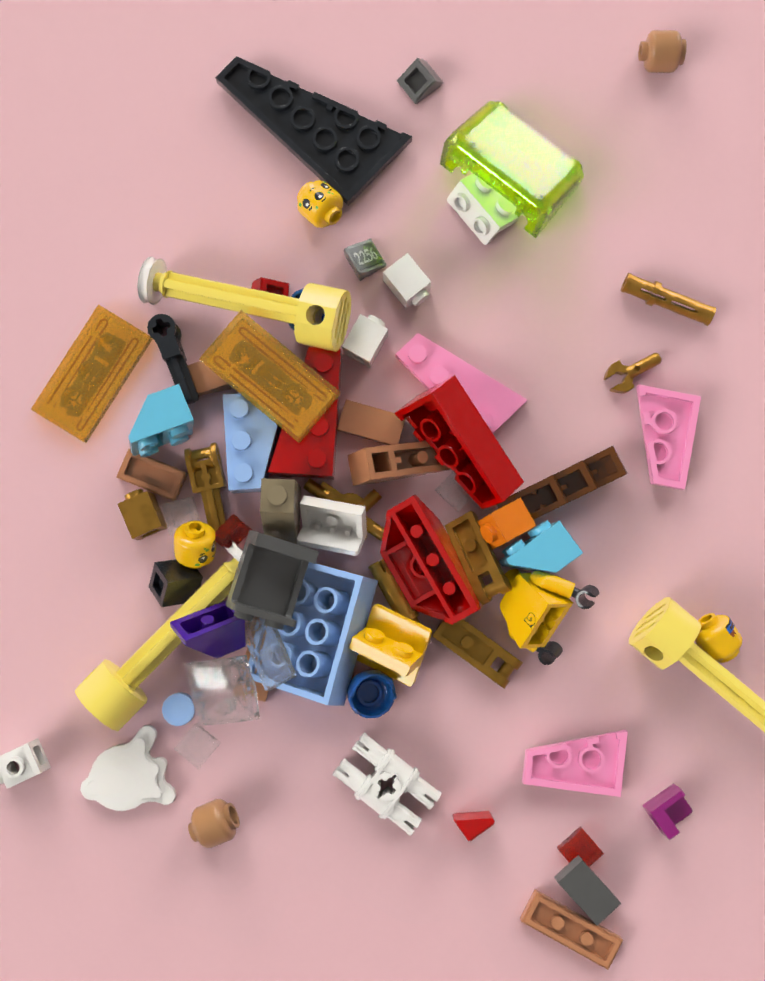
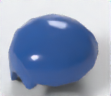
[347,669,397,718]

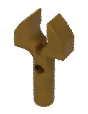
[604,353,662,394]

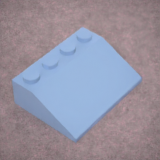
[244,562,378,706]

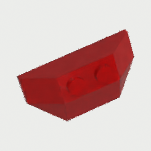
[380,495,481,625]

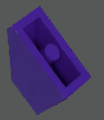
[170,600,246,658]

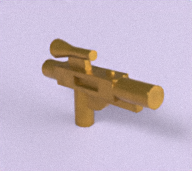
[303,478,384,541]

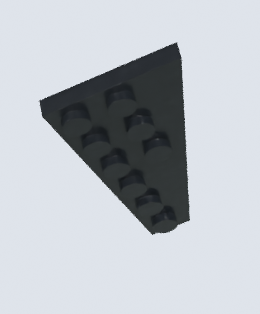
[215,56,412,206]

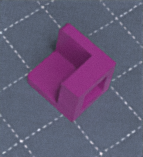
[642,783,693,840]

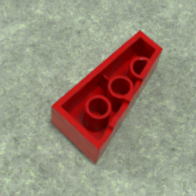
[268,347,342,480]
[394,375,524,510]

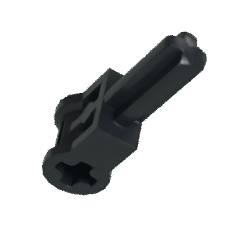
[147,314,199,405]

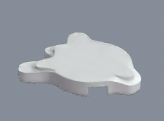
[81,725,176,811]

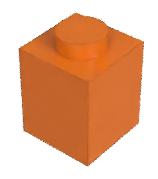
[477,497,536,550]

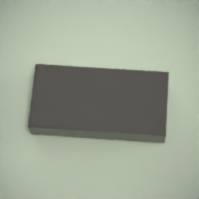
[554,855,621,926]

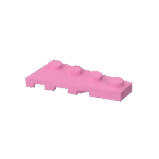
[395,333,527,434]

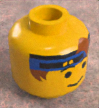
[695,613,743,663]

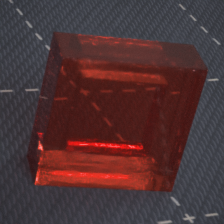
[215,514,252,550]
[557,826,604,867]

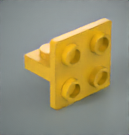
[349,604,432,687]

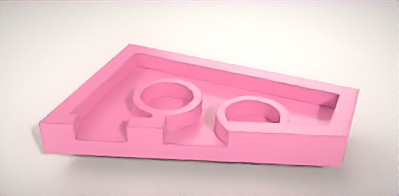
[636,385,701,490]
[522,730,628,797]

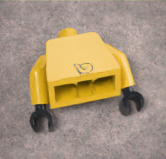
[500,569,600,665]

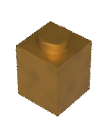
[117,489,168,540]

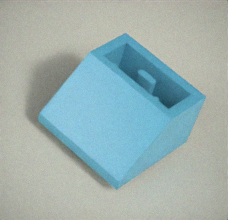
[128,384,194,457]
[499,520,583,573]

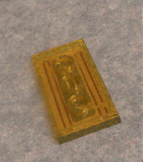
[31,304,153,443]
[199,310,341,443]

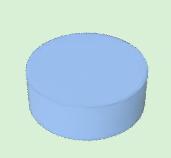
[162,692,196,726]

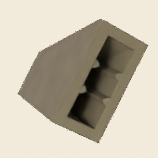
[260,478,301,544]

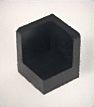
[149,559,203,607]

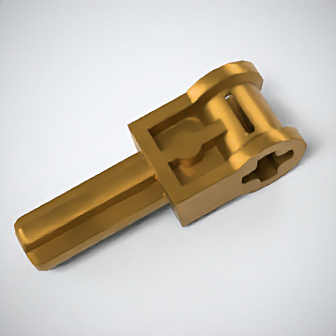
[184,442,228,537]

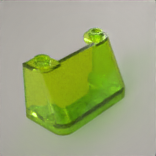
[440,101,584,238]

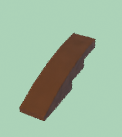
[496,446,628,520]

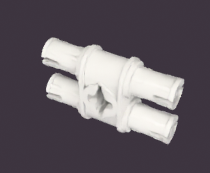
[332,732,442,836]

